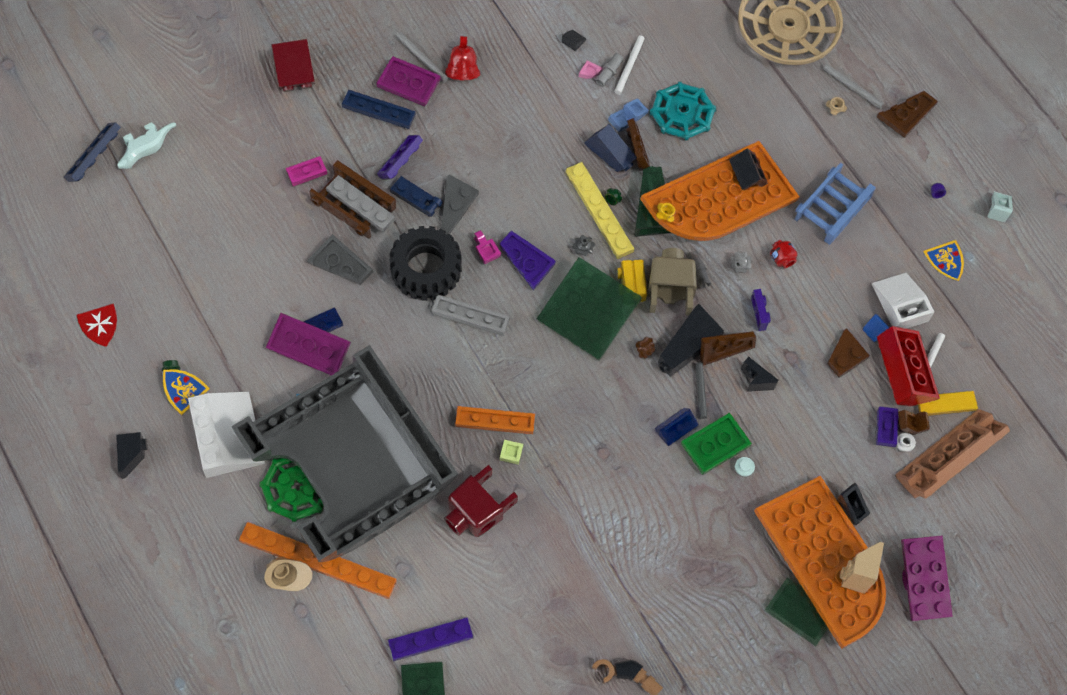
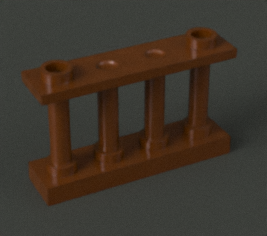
[310,160,396,239]

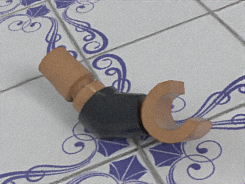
[592,659,663,695]

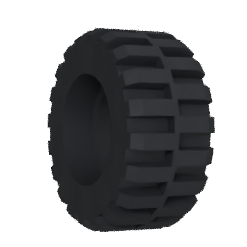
[389,226,462,301]

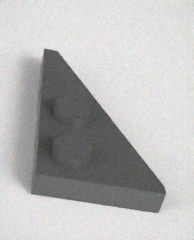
[441,174,479,235]

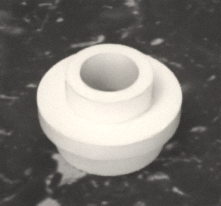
[897,433,916,452]

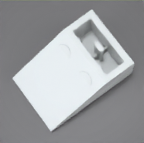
[872,273,934,329]

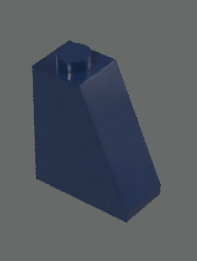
[584,124,637,172]

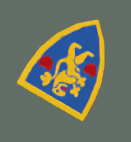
[923,240,964,281]
[163,369,210,415]

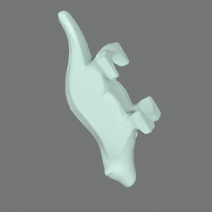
[117,122,176,169]

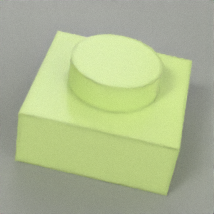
[500,440,523,465]

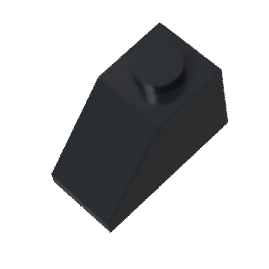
[116,432,148,479]

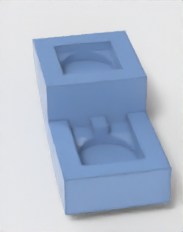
[608,98,649,132]

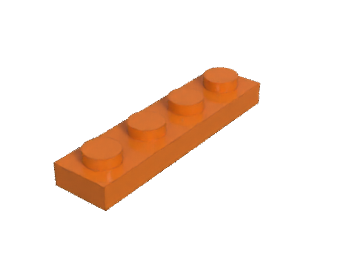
[455,406,535,435]

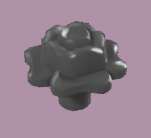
[573,235,595,256]

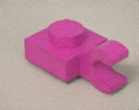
[474,230,501,264]

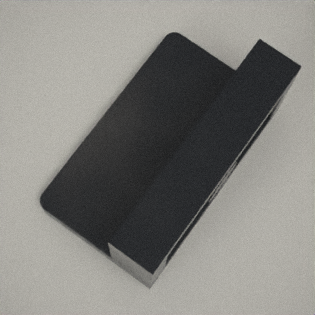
[729,148,768,190]

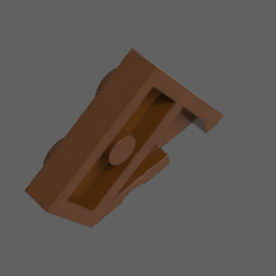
[827,328,870,378]

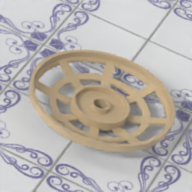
[738,0,843,65]

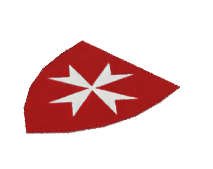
[76,303,117,347]

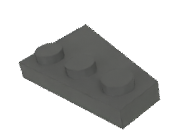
[307,234,374,285]

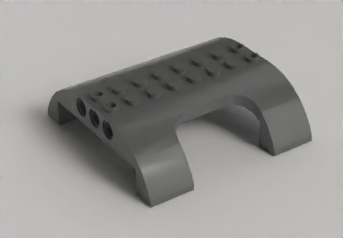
[231,345,458,562]

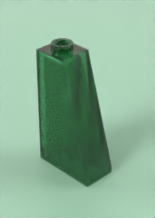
[634,166,671,237]

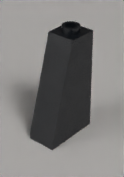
[658,304,724,377]

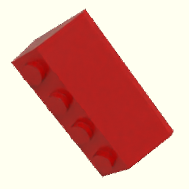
[877,326,940,406]

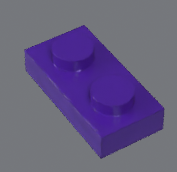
[751,289,771,331]
[876,406,898,447]

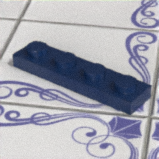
[342,89,416,129]
[64,122,121,182]

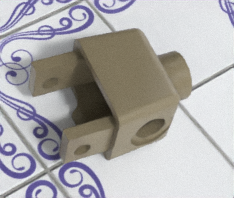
[647,248,697,316]

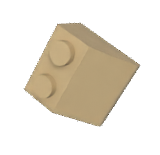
[840,542,884,594]

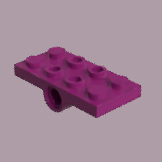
[901,535,953,621]

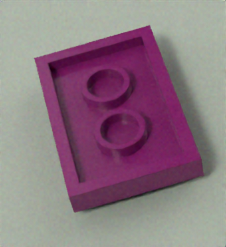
[377,56,441,107]

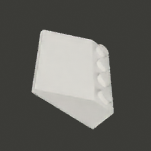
[188,392,265,478]

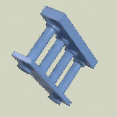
[794,163,876,245]

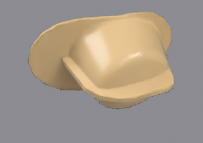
[264,557,312,591]

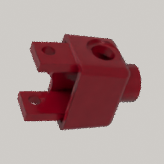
[444,465,518,537]

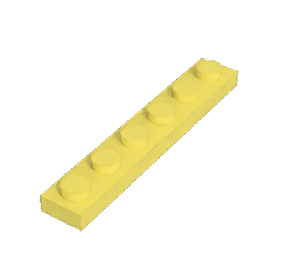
[566,162,634,259]

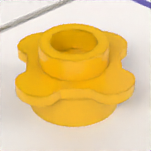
[656,203,675,222]

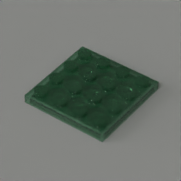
[536,257,642,361]

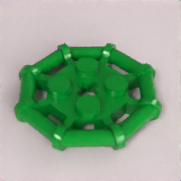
[259,458,324,522]

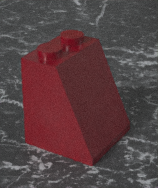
[271,39,315,92]

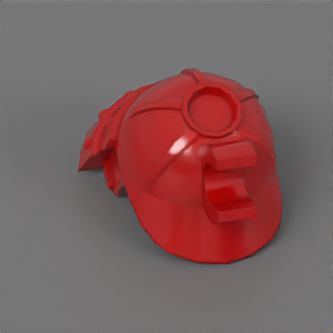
[445,36,480,80]

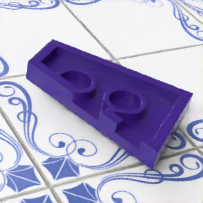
[500,231,556,291]

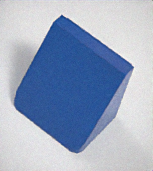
[863,314,889,342]

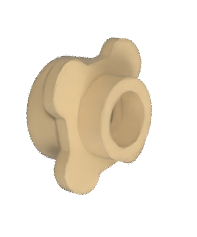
[826,97,847,115]

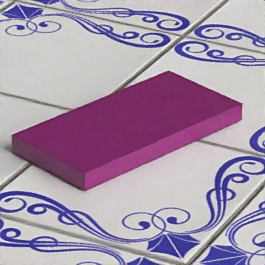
[266,313,351,376]

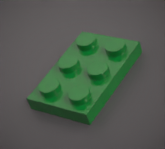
[681,413,752,475]

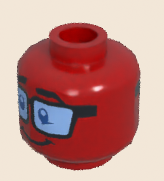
[770,240,798,268]

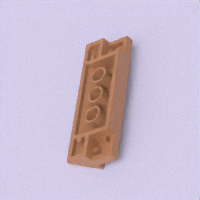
[895,409,1010,499]

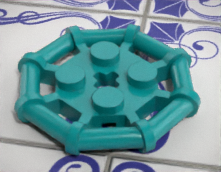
[650,81,717,140]

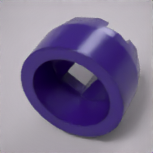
[931,183,946,199]

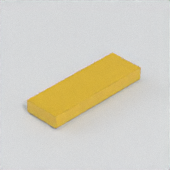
[918,391,978,416]

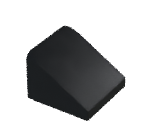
[562,30,586,51]

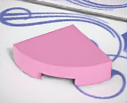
[578,61,603,79]

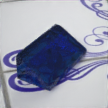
[654,408,699,446]

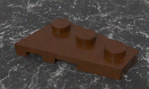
[877,91,938,138]
[626,118,652,174]
[700,331,756,366]

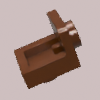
[898,410,930,435]

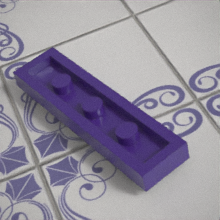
[388,617,473,661]

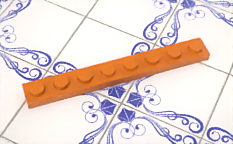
[239,522,397,599]

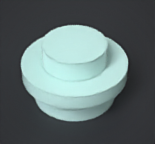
[735,457,755,477]

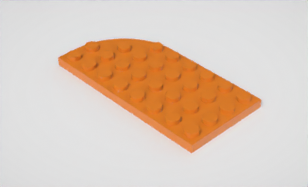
[640,141,800,241]
[754,475,886,649]

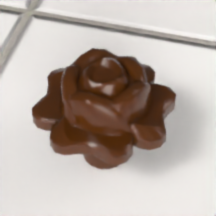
[635,336,655,359]

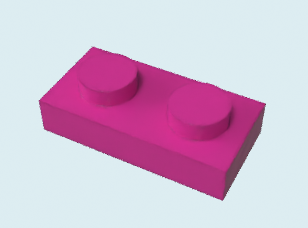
[286,156,327,186]

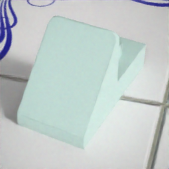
[988,191,1013,222]

